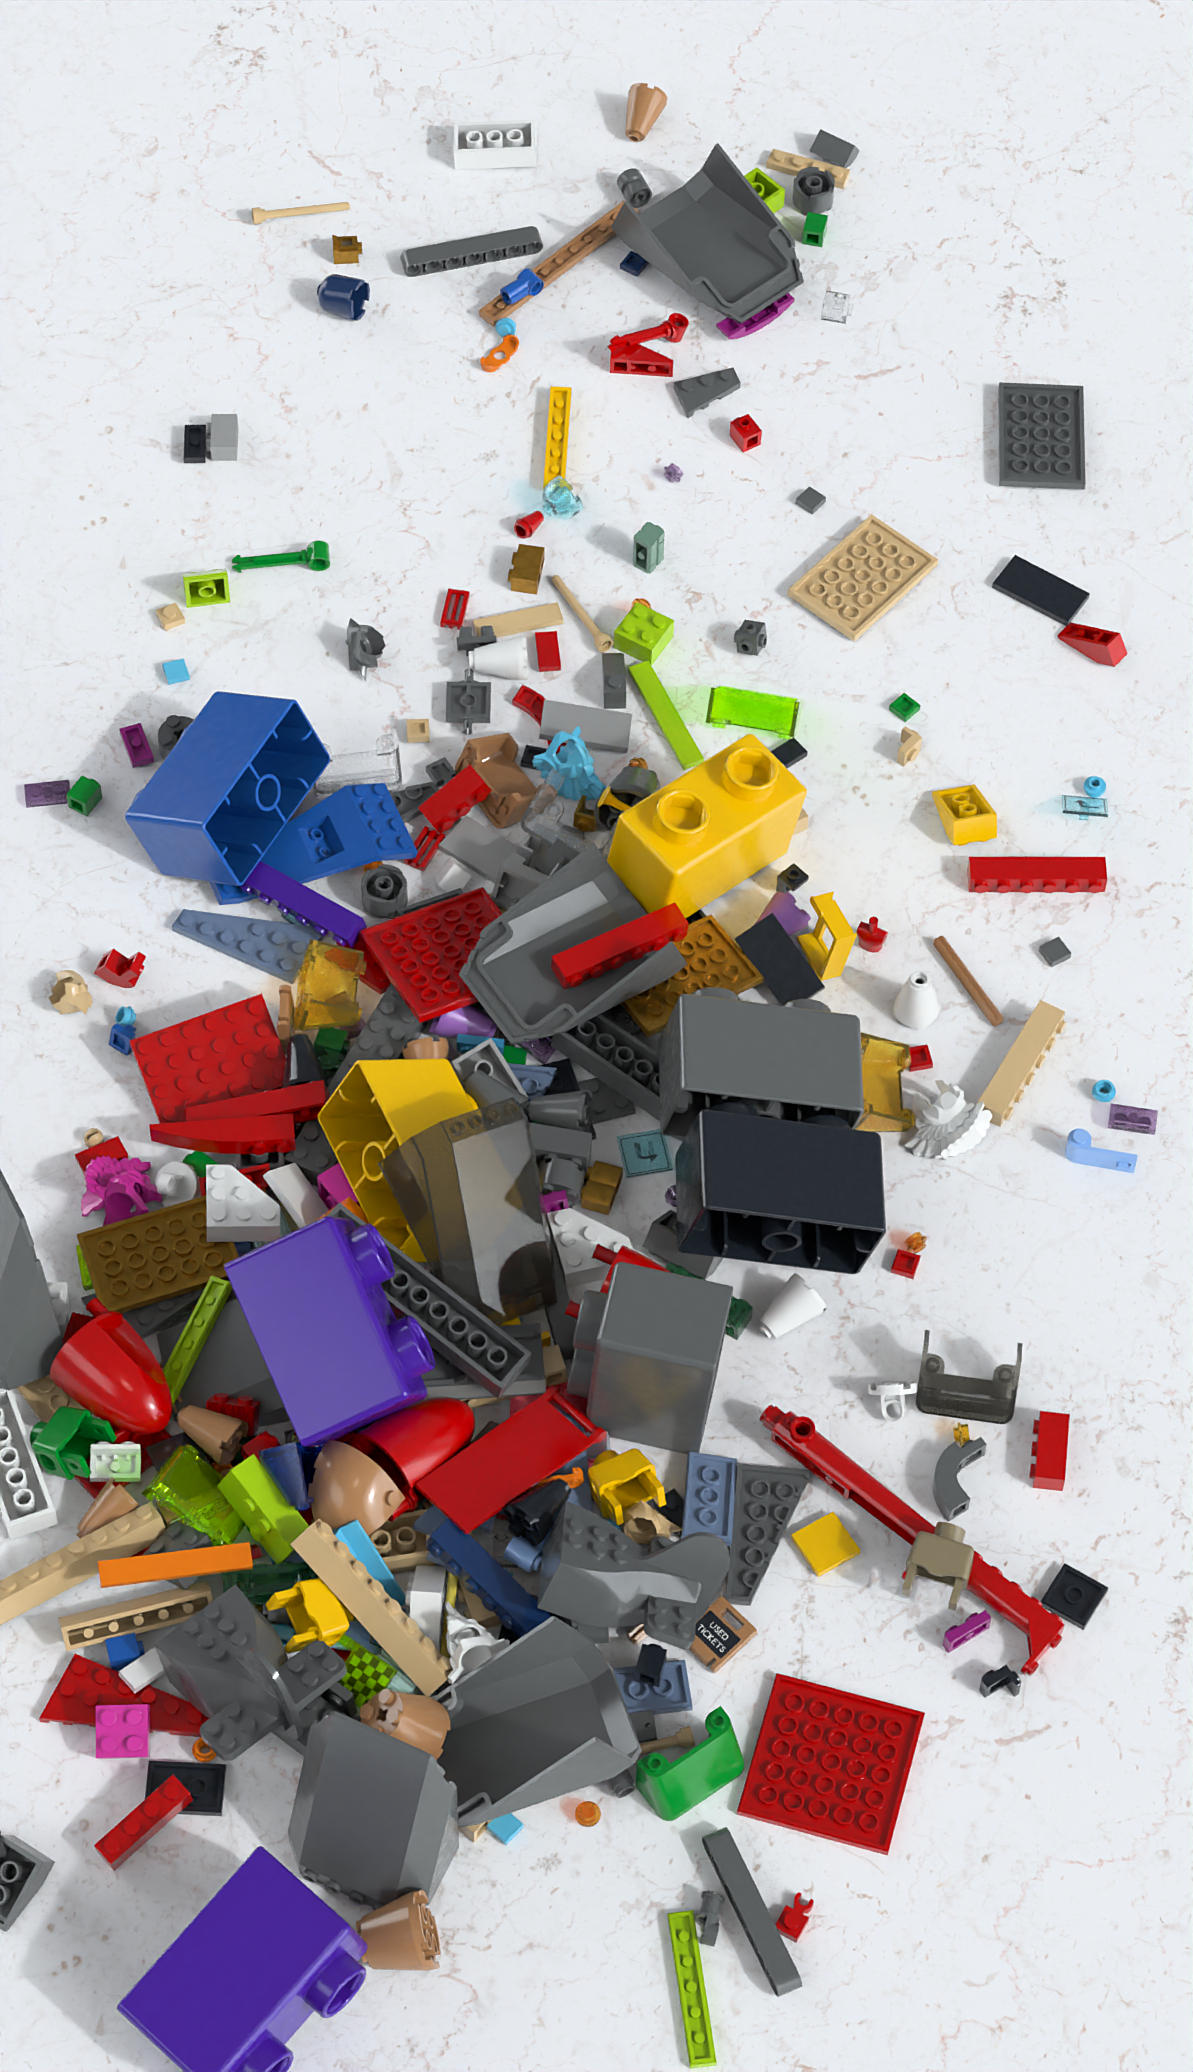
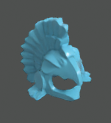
[532,726,606,802]

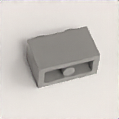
[206,414,238,461]

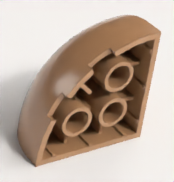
[308,1440,405,1536]

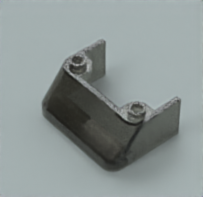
[916,1330,1023,1424]

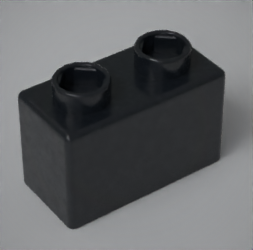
[675,1102,886,1274]

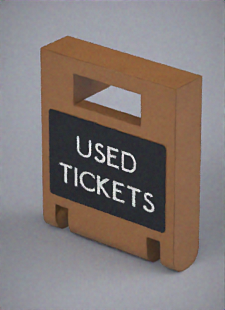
[277,985,296,1055]
[689,1595,757,1673]

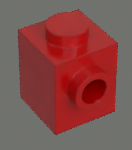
[729,414,762,453]

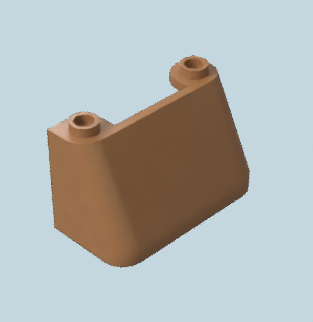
[455,733,558,829]

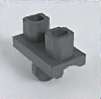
[456,626,497,656]

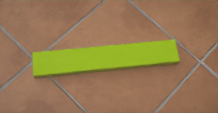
[628,661,704,770]
[163,1275,233,1407]
[667,1910,717,2069]

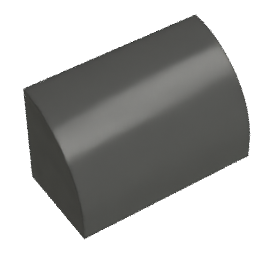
[809,129,860,168]

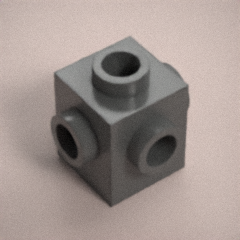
[734,620,767,656]

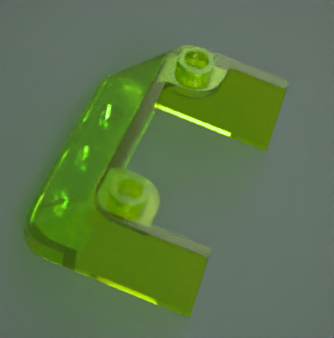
[705,685,803,740]

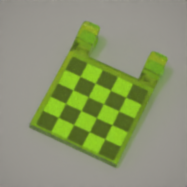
[338,1634,398,1708]

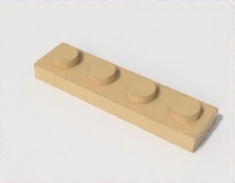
[766,149,850,189]

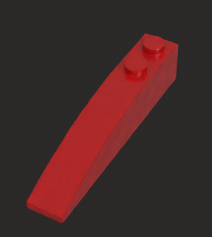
[149,1114,296,1155]

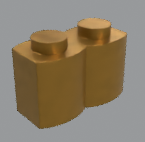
[580,1160,623,1215]

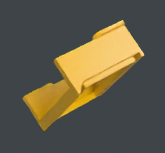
[796,891,857,981]

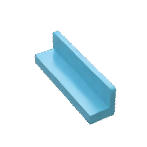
[332,1520,406,1606]

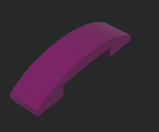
[716,293,794,340]

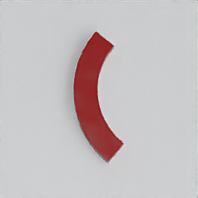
[512,684,567,754]

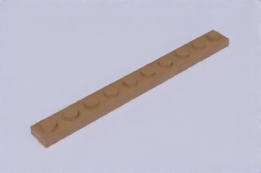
[479,201,639,327]

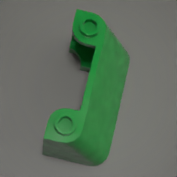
[636,1706,744,1821]

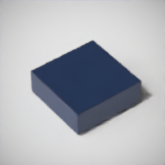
[620,251,648,277]

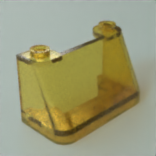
[293,939,367,1031]
[855,1032,915,1132]

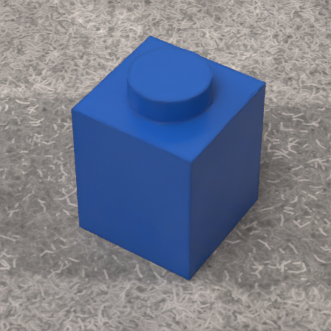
[105,1633,145,1671]

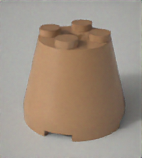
[359,1689,450,1760]
[356,1889,441,1971]

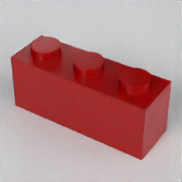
[418,764,492,834]
[1029,1411,1070,1491]

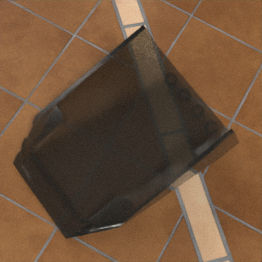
[378,1097,557,1326]

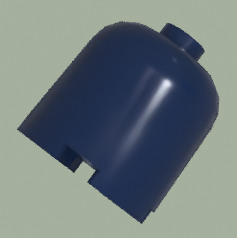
[317,274,370,321]

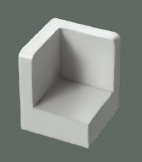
[435,856,472,892]

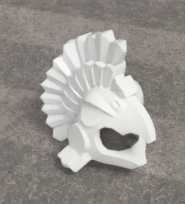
[904,1080,993,1160]
[443,1602,510,1684]

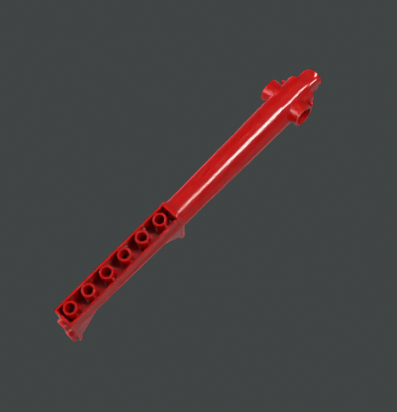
[759,1405,1065,1676]

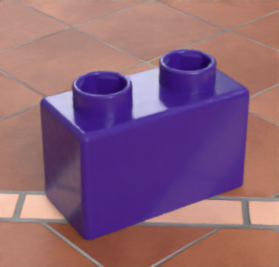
[224,1216,435,1447]
[117,1846,367,2072]

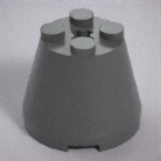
[594,766,660,839]

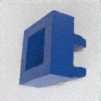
[109,1023,137,1056]

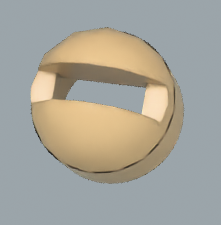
[84,1128,104,1148]

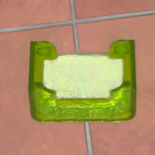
[141,1444,246,1546]

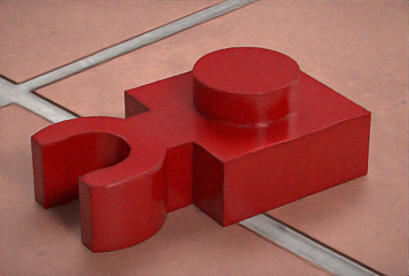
[775,1892,814,1943]

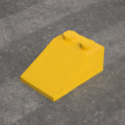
[932,784,997,846]

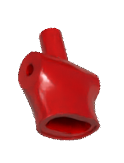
[856,917,888,953]

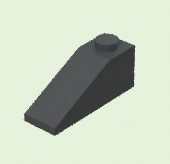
[602,653,627,709]

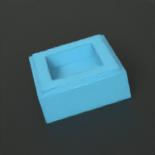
[162,658,190,685]
[487,1813,524,1845]

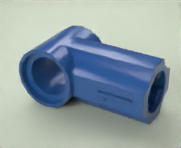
[500,268,544,305]

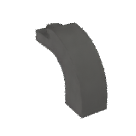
[933,1437,987,1522]

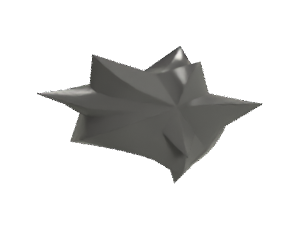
[345,618,386,682]

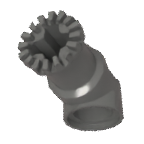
[696,1890,725,1947]

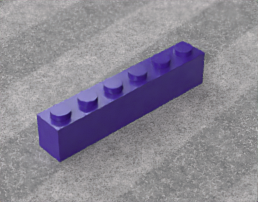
[239,861,367,949]

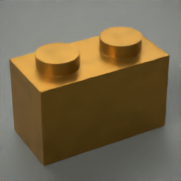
[508,544,545,595]

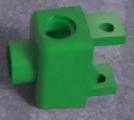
[30,1406,117,1480]

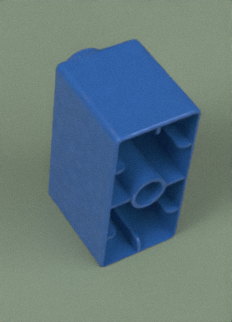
[125,691,330,886]

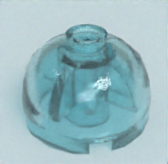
[542,476,584,520]

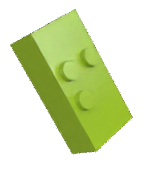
[217,1454,309,1566]

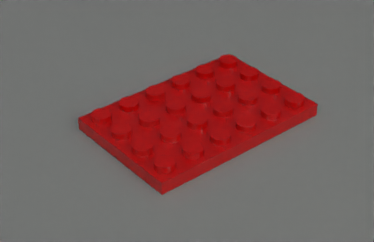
[129,993,286,1124]

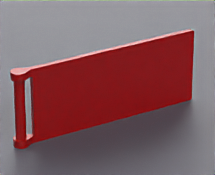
[416,1385,607,1534]

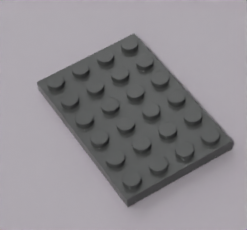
[998,382,1086,490]

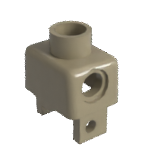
[902,1522,974,1611]

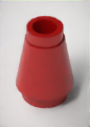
[514,511,544,539]

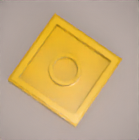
[791,1511,860,1577]

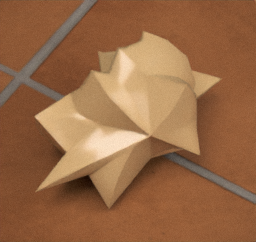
[49,970,93,1015]
[610,1500,682,1544]

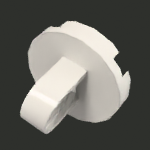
[154,1162,200,1207]
[868,1381,917,1422]

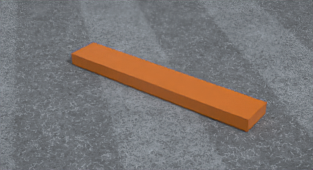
[97,1542,253,1588]

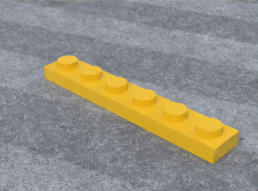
[543,386,572,491]

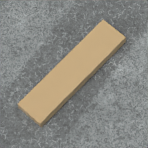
[473,602,563,638]

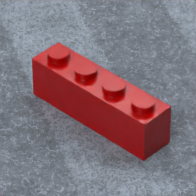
[94,1775,193,1871]

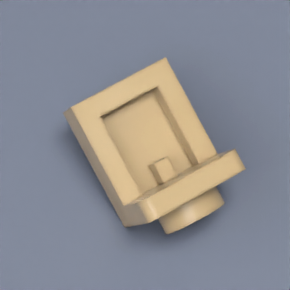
[897,726,922,767]

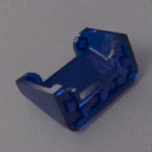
[259,1442,348,1511]

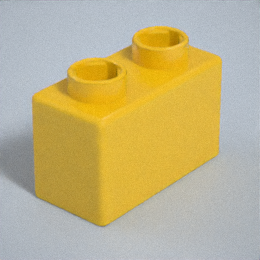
[607,734,807,918]
[318,1058,522,1262]

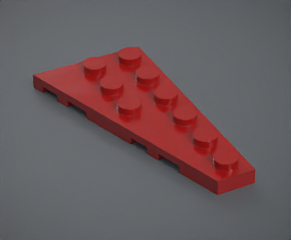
[39,1654,210,1738]

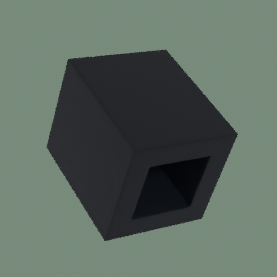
[634,1644,667,1687]

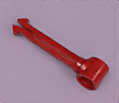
[607,313,689,352]

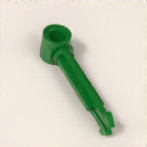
[232,540,330,573]

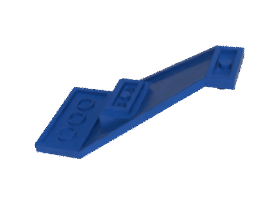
[209,783,418,905]

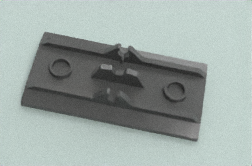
[421,1323,546,1400]

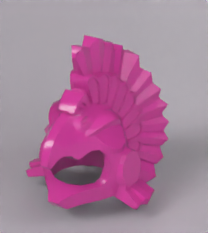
[81,1155,162,1226]

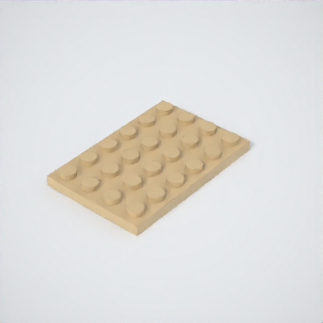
[787,514,938,642]

